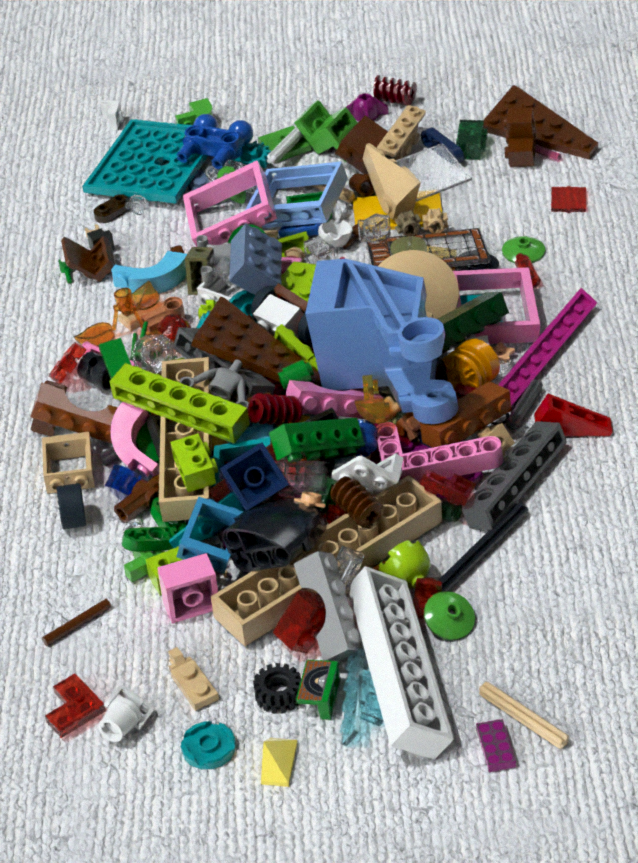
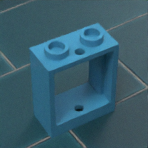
[177,497,243,574]

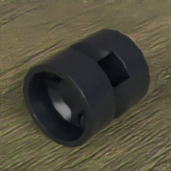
[77,351,111,390]

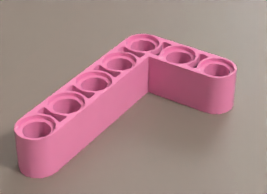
[377,422,503,484]

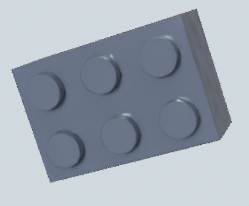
[229,223,282,295]

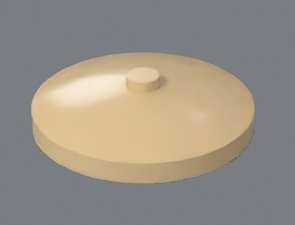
[378,250,459,319]

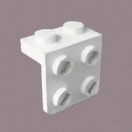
[331,453,403,496]

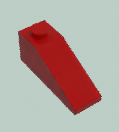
[534,393,612,436]

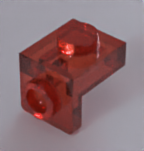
[413,577,442,619]

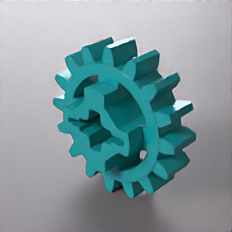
[228,141,271,170]

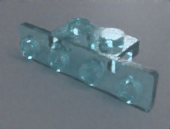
[340,648,384,746]

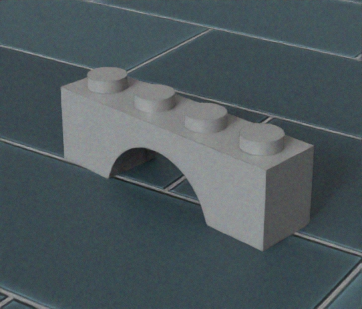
[294,551,363,662]

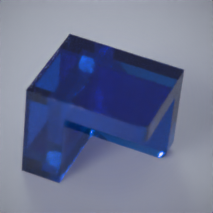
[105,464,142,496]

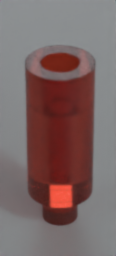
[515,253,541,288]

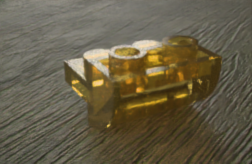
[355,375,390,423]

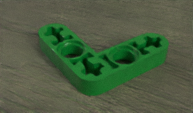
[121,497,187,552]

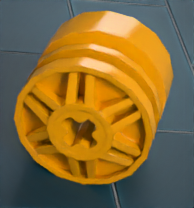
[441,339,500,390]

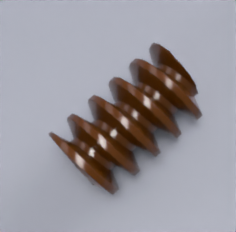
[330,476,384,527]

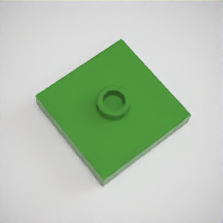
[258,126,312,162]

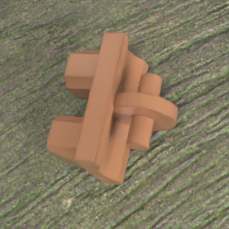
[396,412,421,441]

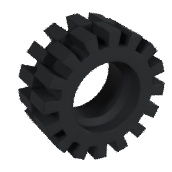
[253,663,301,714]

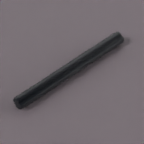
[430,502,529,595]

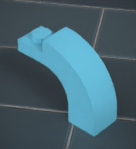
[112,251,187,296]

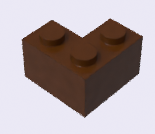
[504,107,537,167]

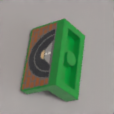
[296,659,341,720]

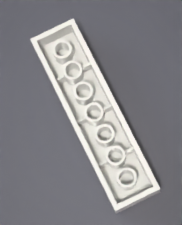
[347,566,454,760]

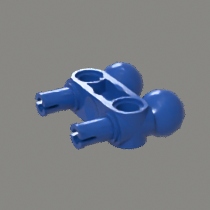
[177,114,253,169]

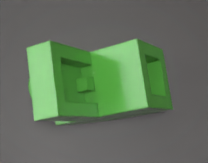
[175,98,213,125]

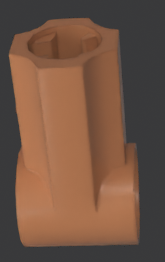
[140,297,186,334]

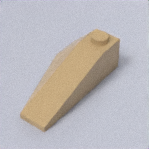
[363,143,421,220]

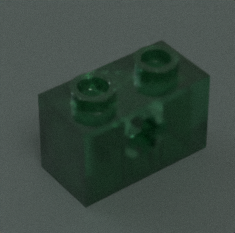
[456,120,488,160]

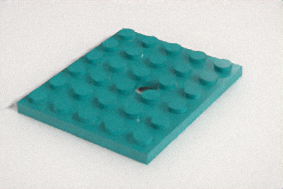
[82,119,221,203]

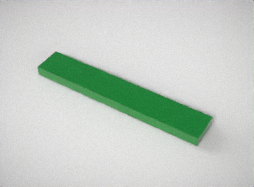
[99,338,160,464]

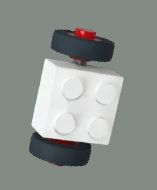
[251,286,313,348]

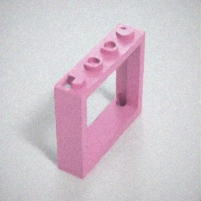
[183,161,277,247]
[453,267,540,344]

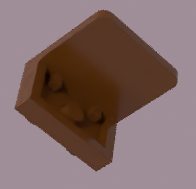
[61,236,116,282]

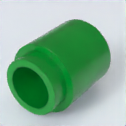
[277,360,314,390]

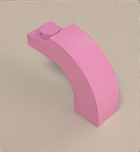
[111,402,160,477]

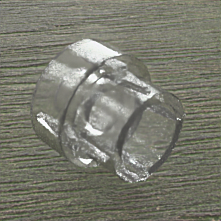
[132,334,178,374]

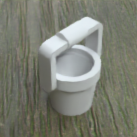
[98,686,154,742]

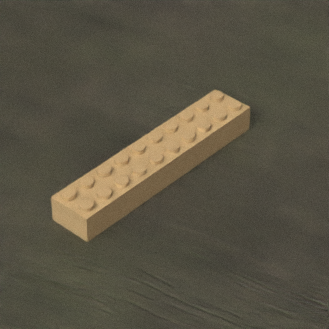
[211,475,442,646]

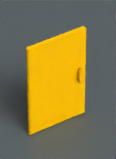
[353,191,442,232]

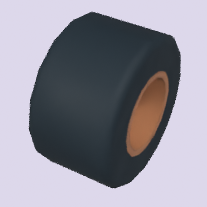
[57,483,86,529]

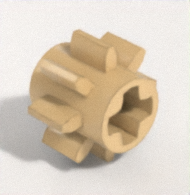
[422,208,449,234]

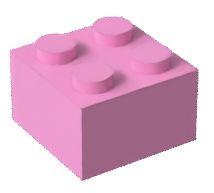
[157,553,218,623]

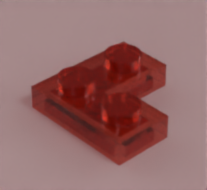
[419,469,477,506]
[45,673,106,738]

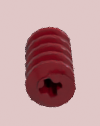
[373,75,417,106]
[247,393,302,425]

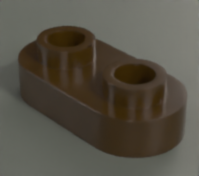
[93,194,131,223]

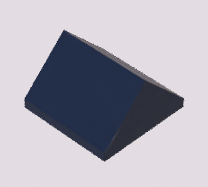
[220,442,289,511]

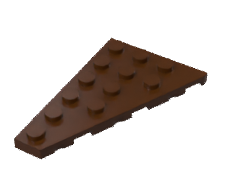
[480,85,598,160]
[191,297,322,387]

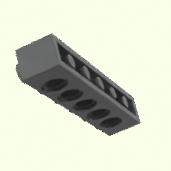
[173,327,275,402]
[461,421,567,530]

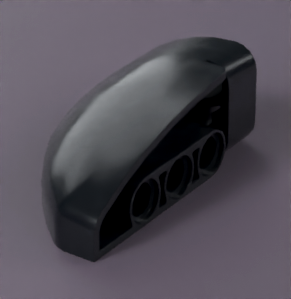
[222,497,326,572]

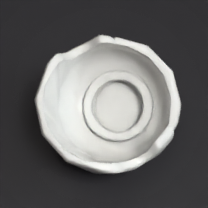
[318,219,353,248]

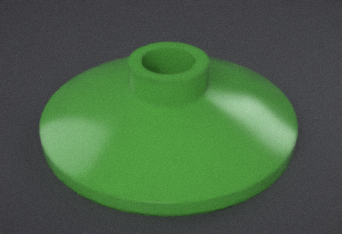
[502,236,545,264]
[424,591,475,640]

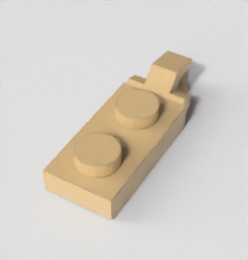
[168,647,219,711]

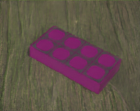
[476,719,516,772]

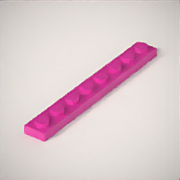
[498,288,597,406]

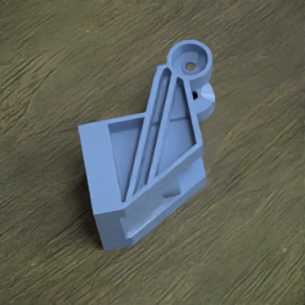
[305,259,459,424]

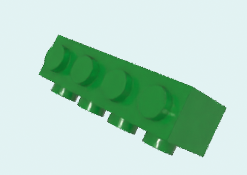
[269,418,365,463]

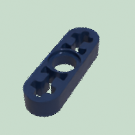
[421,127,464,166]

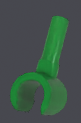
[58,259,73,284]

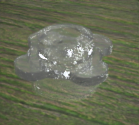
[125,195,149,215]

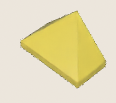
[261,738,298,787]

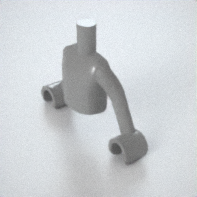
[196,235,231,283]
[180,360,249,408]

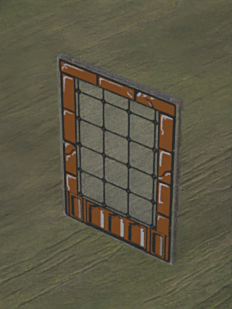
[365,228,490,267]

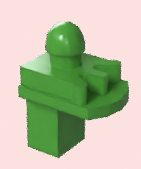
[124,550,163,582]

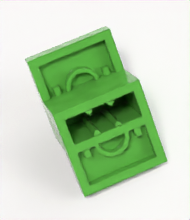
[294,99,358,162]

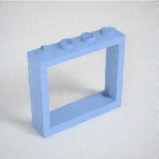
[245,161,348,228]

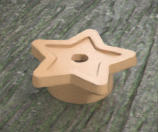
[492,342,515,364]
[294,491,326,508]

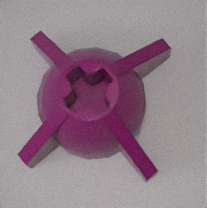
[346,93,388,121]

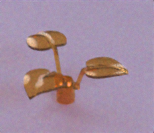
[74,281,175,353]

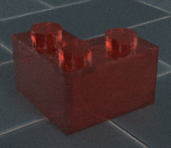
[272,589,326,653]

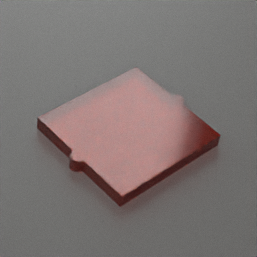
[551,186,586,213]

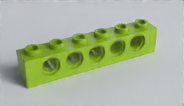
[110,363,250,444]

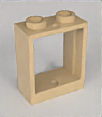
[42,432,95,494]

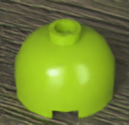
[378,540,431,589]

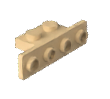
[377,105,426,162]

